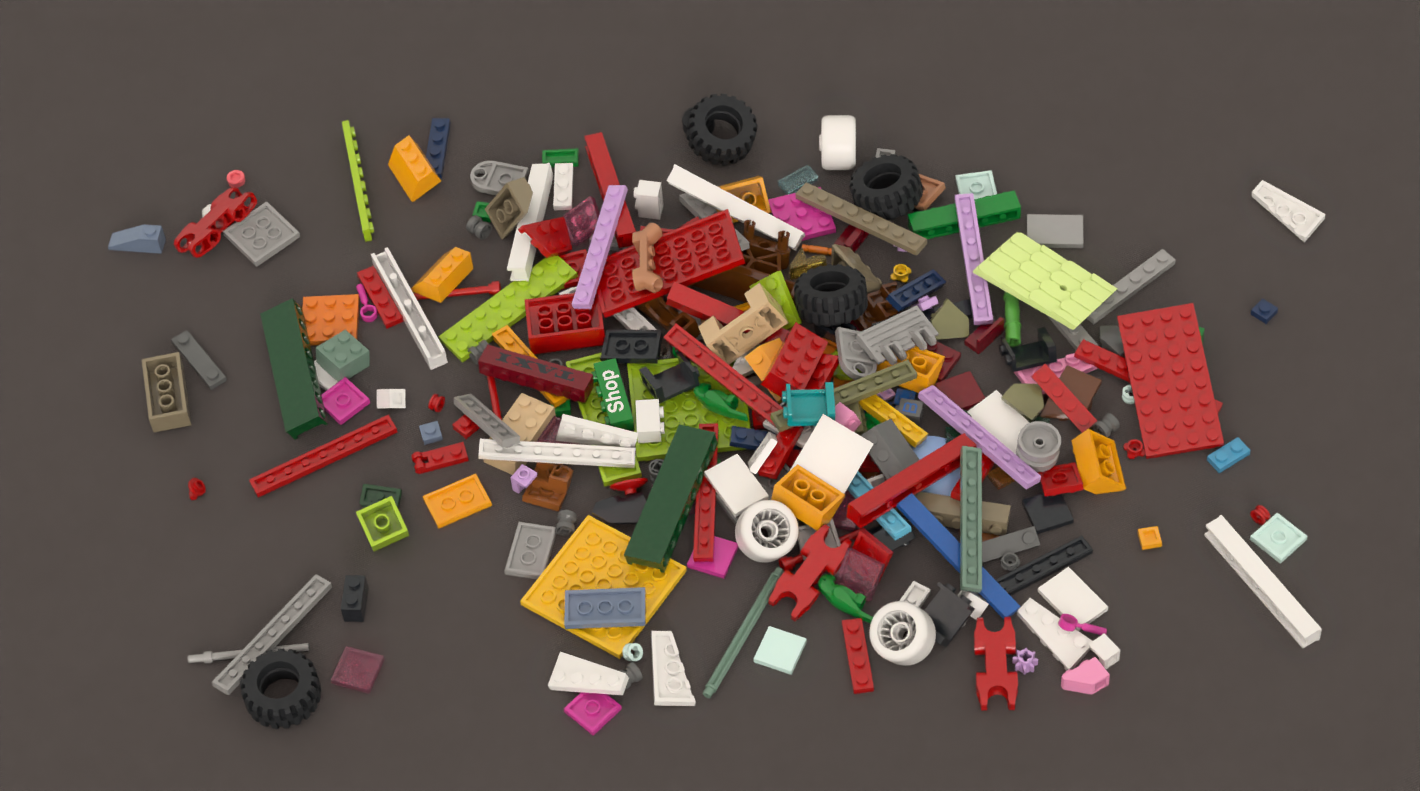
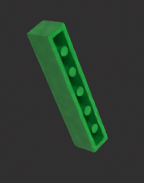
[908,190,1021,239]

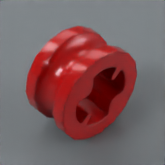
[428,393,445,413]
[1250,505,1270,525]

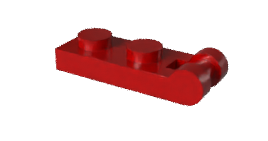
[411,442,469,474]

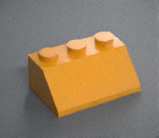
[388,135,441,202]
[716,176,771,223]
[411,247,474,303]
[744,338,783,404]
[876,346,945,393]
[1071,429,1126,494]
[771,464,845,531]

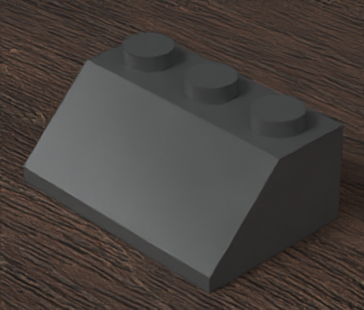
[861,419,919,480]

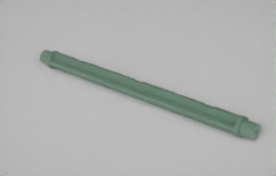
[703,567,784,698]

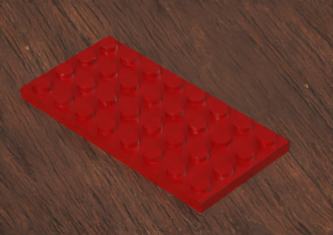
[597,209,745,318]
[1117,303,1224,459]

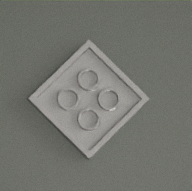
[223,202,300,267]

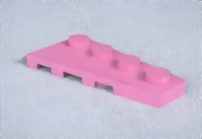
[1014,353,1098,395]

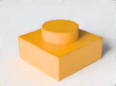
[1137,526,1162,550]

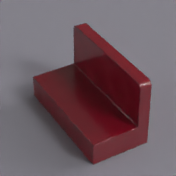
[833,224,869,253]
[965,317,1004,354]

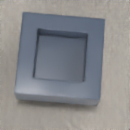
[419,421,443,445]

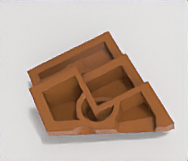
[522,462,573,512]

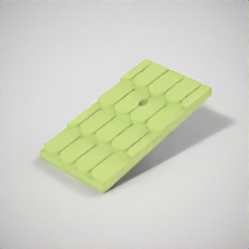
[973,232,1117,330]

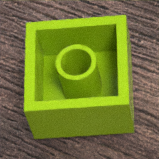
[356,496,409,552]

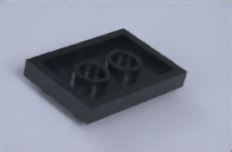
[600,330,663,364]

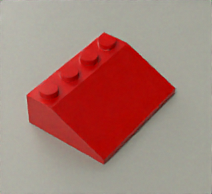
[525,292,605,354]

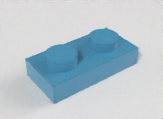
[1207,437,1251,473]

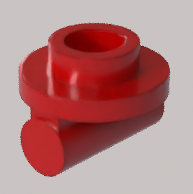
[188,478,206,500]

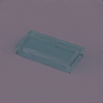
[778,164,818,195]

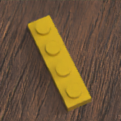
[858,394,928,448]

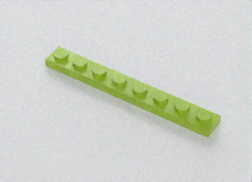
[342,120,374,242]

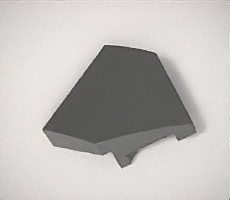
[1099,326,1124,357]

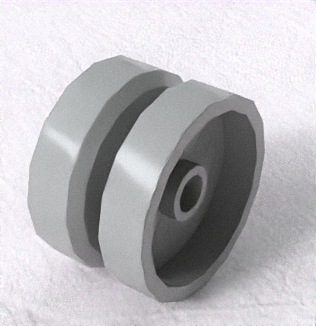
[1016,421,1061,472]

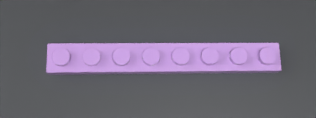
[572,185,628,309]
[954,193,993,325]
[918,385,1041,489]

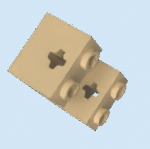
[698,283,788,365]

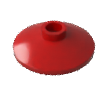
[610,478,648,495]

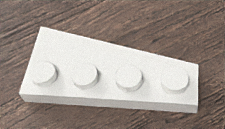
[1017,598,1092,671]
[651,631,696,706]
[548,652,629,695]

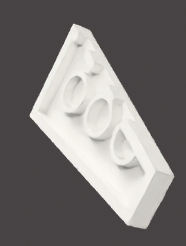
[1252,180,1326,243]
[556,414,638,448]

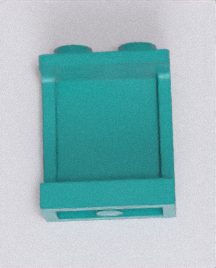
[782,382,836,426]

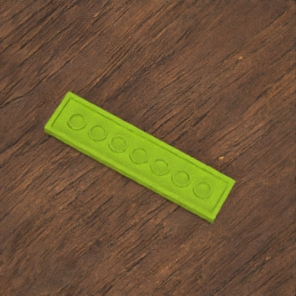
[438,255,578,363]
[566,353,642,487]

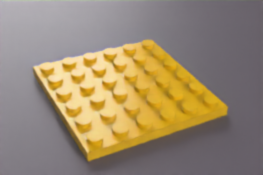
[520,515,687,659]

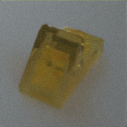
[789,248,827,280]

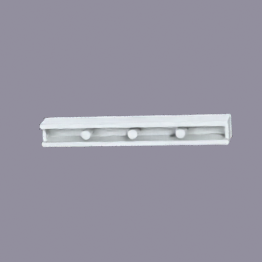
[507,163,554,281]
[667,164,806,251]
[371,247,448,370]
[1204,515,1322,648]

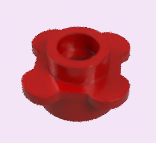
[1123,439,1145,459]

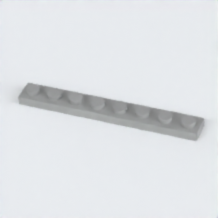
[212,574,332,696]

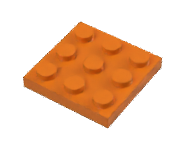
[302,294,360,346]

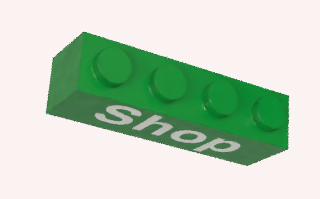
[591,358,635,431]

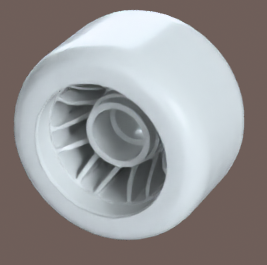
[819,115,856,170]
[735,500,799,563]
[869,601,936,666]

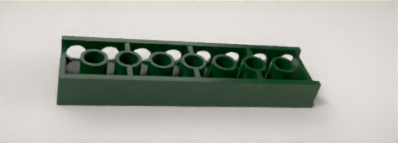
[260,298,328,440]
[624,424,718,573]

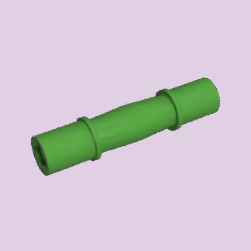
[1003,291,1021,347]

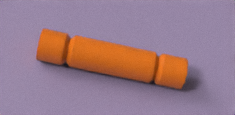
[801,244,832,256]

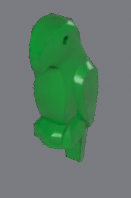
[693,383,748,421]
[818,574,873,624]

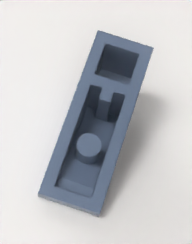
[108,224,166,254]

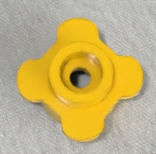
[891,264,911,283]

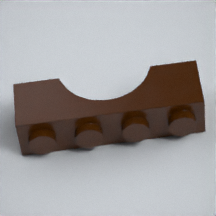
[637,296,701,338]

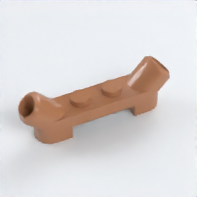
[632,223,663,293]

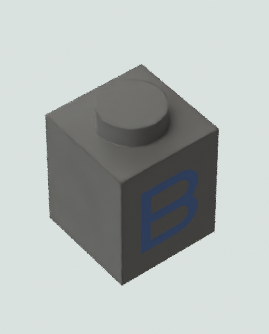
[895,398,924,427]

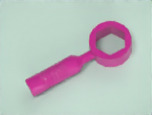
[356,284,378,322]
[1058,614,1107,635]

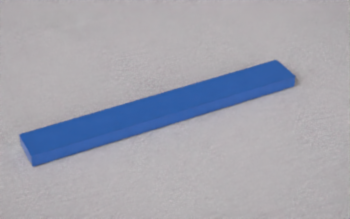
[896,493,1021,619]

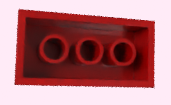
[761,322,828,397]

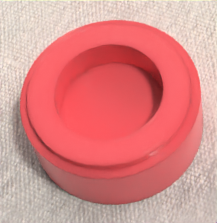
[227,170,246,188]

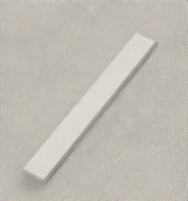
[479,439,636,468]

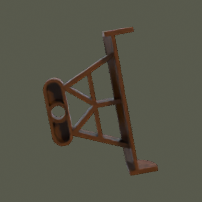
[686,220,796,307]

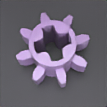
[1012,648,1038,675]

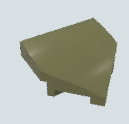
[930,298,969,340]
[1001,383,1044,422]

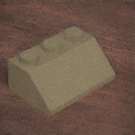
[485,177,533,240]
[831,244,882,294]

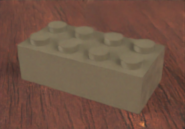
[142,352,191,432]

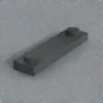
[171,330,227,390]
[982,526,1040,563]

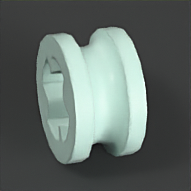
[1122,385,1134,404]
[622,643,643,661]

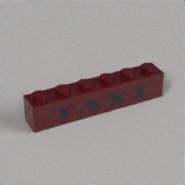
[478,344,594,403]

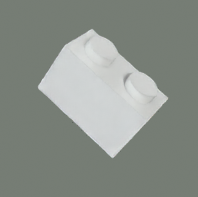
[634,180,664,220]
[636,399,665,443]

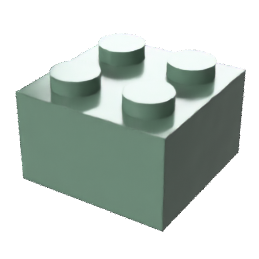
[316,330,370,382]

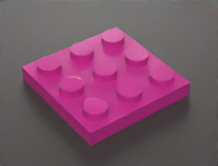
[768,187,836,241]

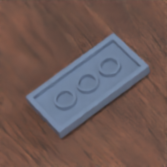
[564,587,646,629]

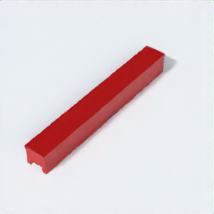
[584,132,636,248]
[666,282,789,345]
[846,433,977,529]

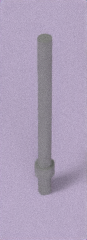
[188,643,309,664]

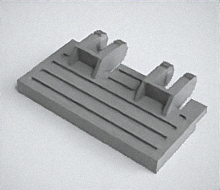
[856,305,939,365]

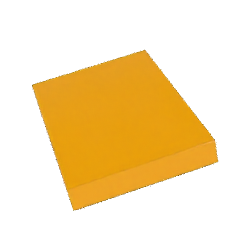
[422,474,492,529]

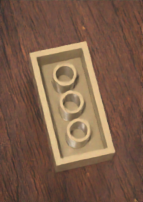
[483,393,556,475]

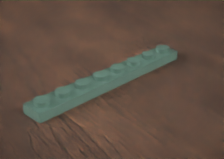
[960,446,982,593]

